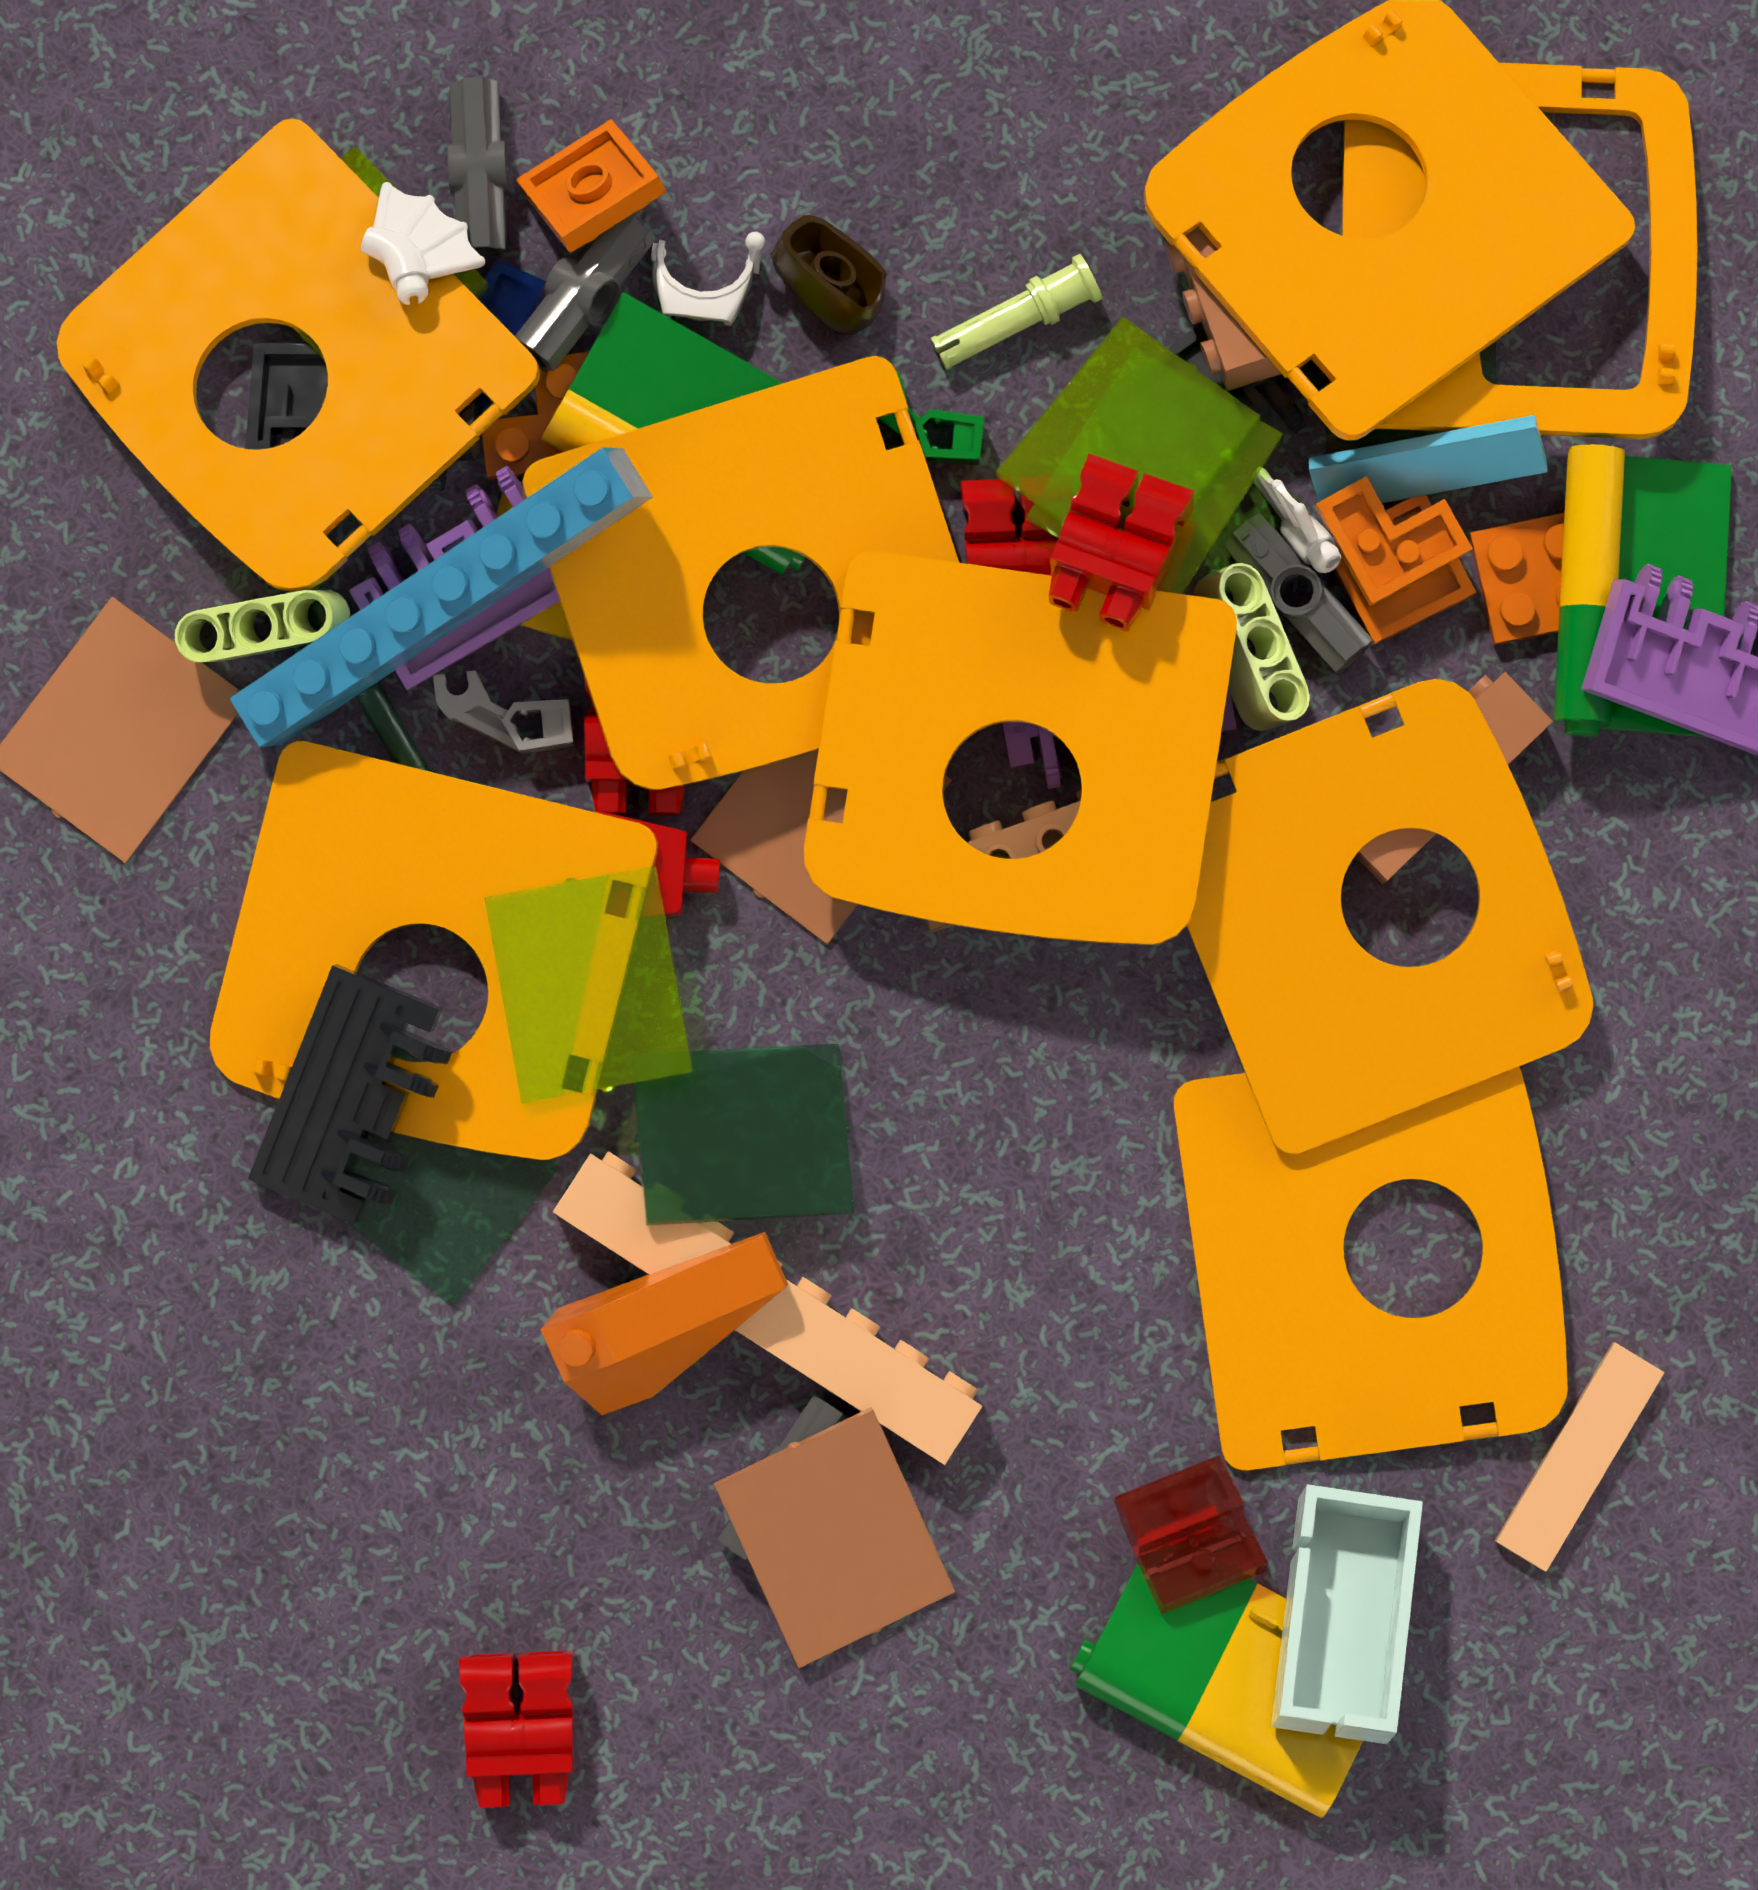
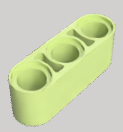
[1193,563,1310,731]
[175,590,350,662]

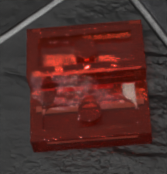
[1114,1455,1268,1614]

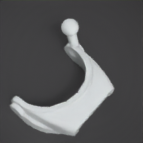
[651,232,765,326]

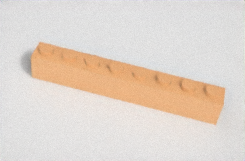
[553,1152,982,1465]

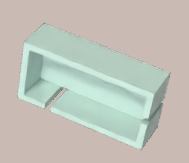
[1271,1484,1423,1744]

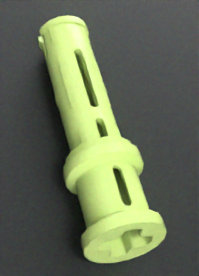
[930,254,1103,370]

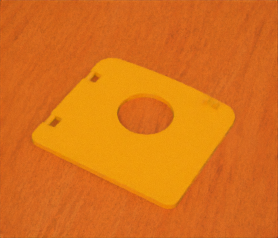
[1143,0,1635,441]
[57,119,540,592]
[522,356,959,790]
[804,550,1237,945]
[1187,679,1593,1154]
[210,741,658,1160]
[1174,1067,1568,1470]

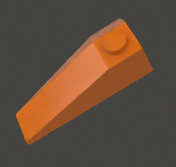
[540,1232,788,1415]

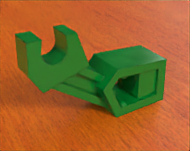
[876,370,984,465]

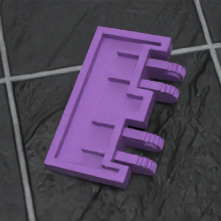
[349,466,560,690]
[1581,564,1758,756]

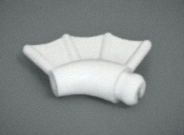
[361,182,485,305]
[1251,468,1341,573]

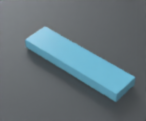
[1309,415,1547,503]

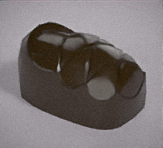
[770,215,887,335]

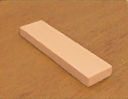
[1495,1342,1665,1572]

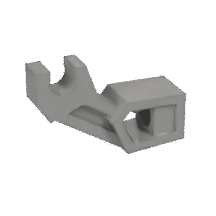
[433,670,575,755]

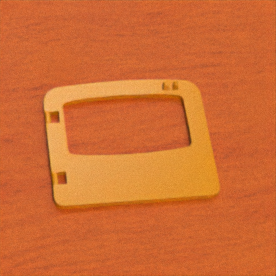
[1342,63,1697,439]

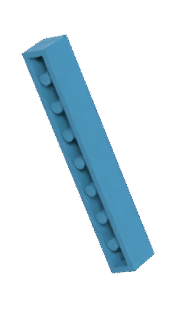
[229,447,653,748]

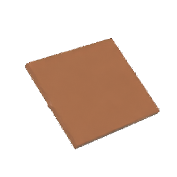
[0,597,240,863]
[690,749,952,944]
[713,1407,955,1668]

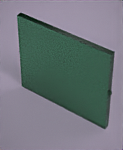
[631,1044,854,1226]
[340,1047,560,1306]

